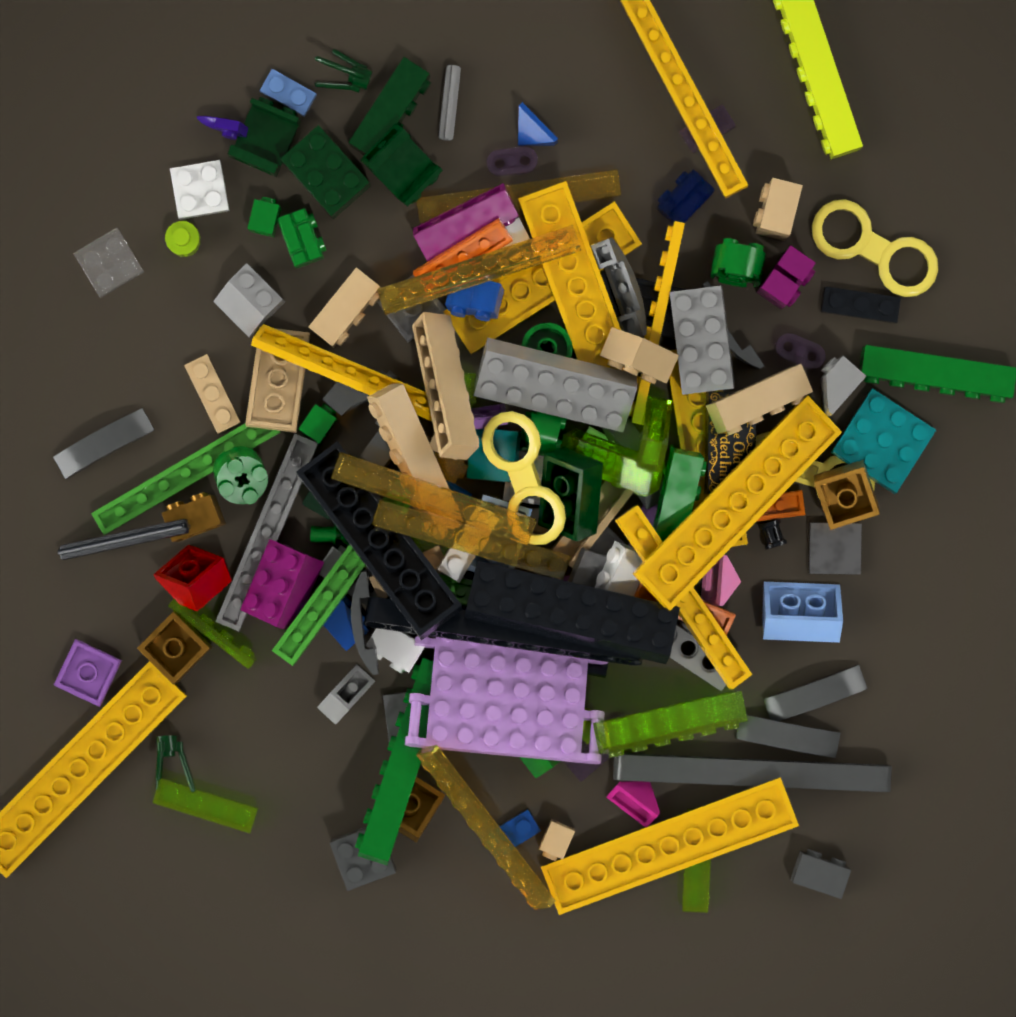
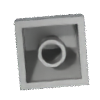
[213,263,285,338]
[820,356,866,417]

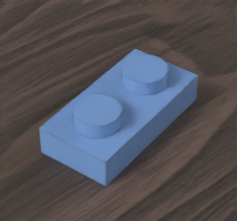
[260,69,317,117]

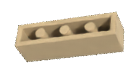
[706,364,813,435]

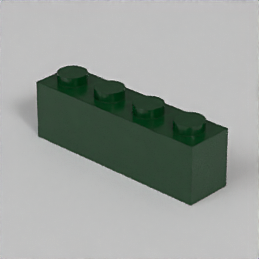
[349,57,432,155]

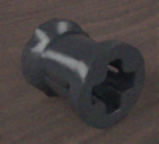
[758,519,787,550]

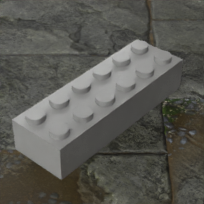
[474,337,637,432]

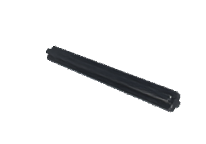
[58,519,191,560]

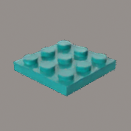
[831,388,936,495]

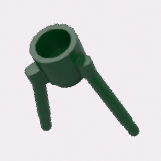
[315,49,373,93]
[155,735,196,793]

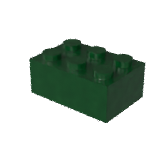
[281,125,371,220]
[538,447,603,542]

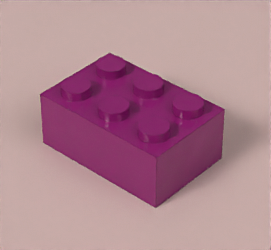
[240,539,324,630]

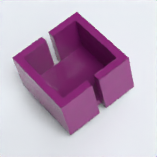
[756,245,816,310]

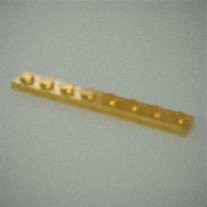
[417,170,621,224]
[377,225,581,315]
[331,452,537,545]
[372,499,571,580]
[416,745,556,910]

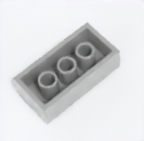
[670,286,735,395]

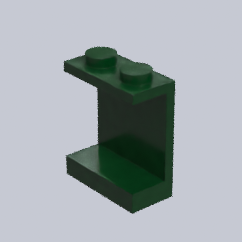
[227,97,301,178]
[360,123,443,207]

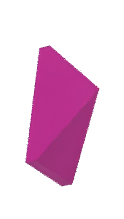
[606,781,660,827]

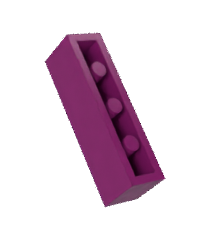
[413,183,519,262]

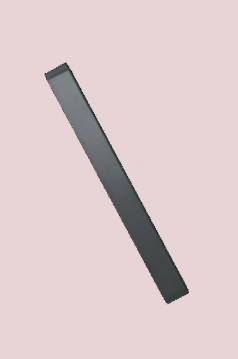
[613,753,892,792]

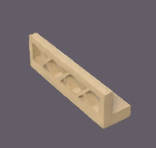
[550,470,637,568]

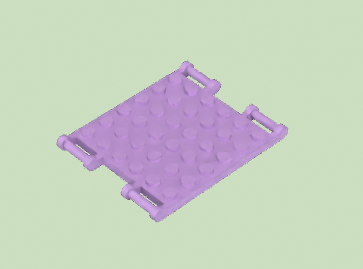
[405,607,608,764]

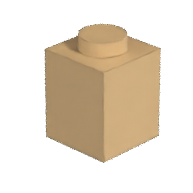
[539,819,575,861]

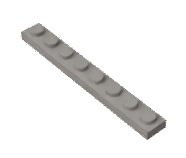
[215,434,319,631]

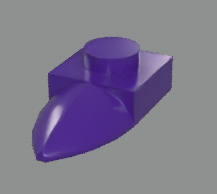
[197,116,248,140]

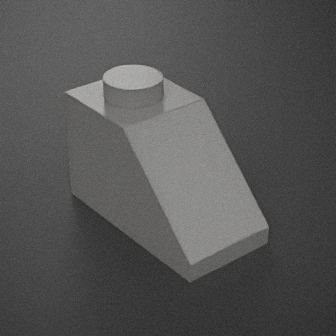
[317,665,375,725]

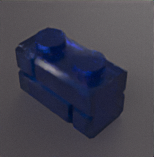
[657,169,715,224]

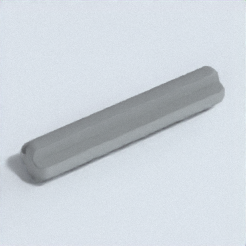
[438,65,461,141]

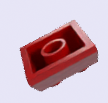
[153,544,232,611]

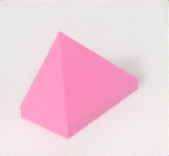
[701,555,741,606]

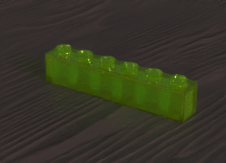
[593,691,748,758]

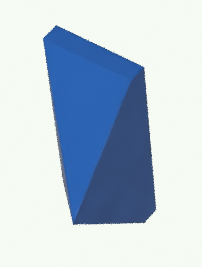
[518,102,558,146]

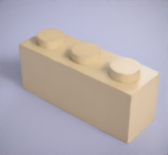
[309,267,381,348]

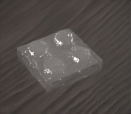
[73,228,144,298]

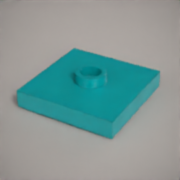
[467,429,522,482]

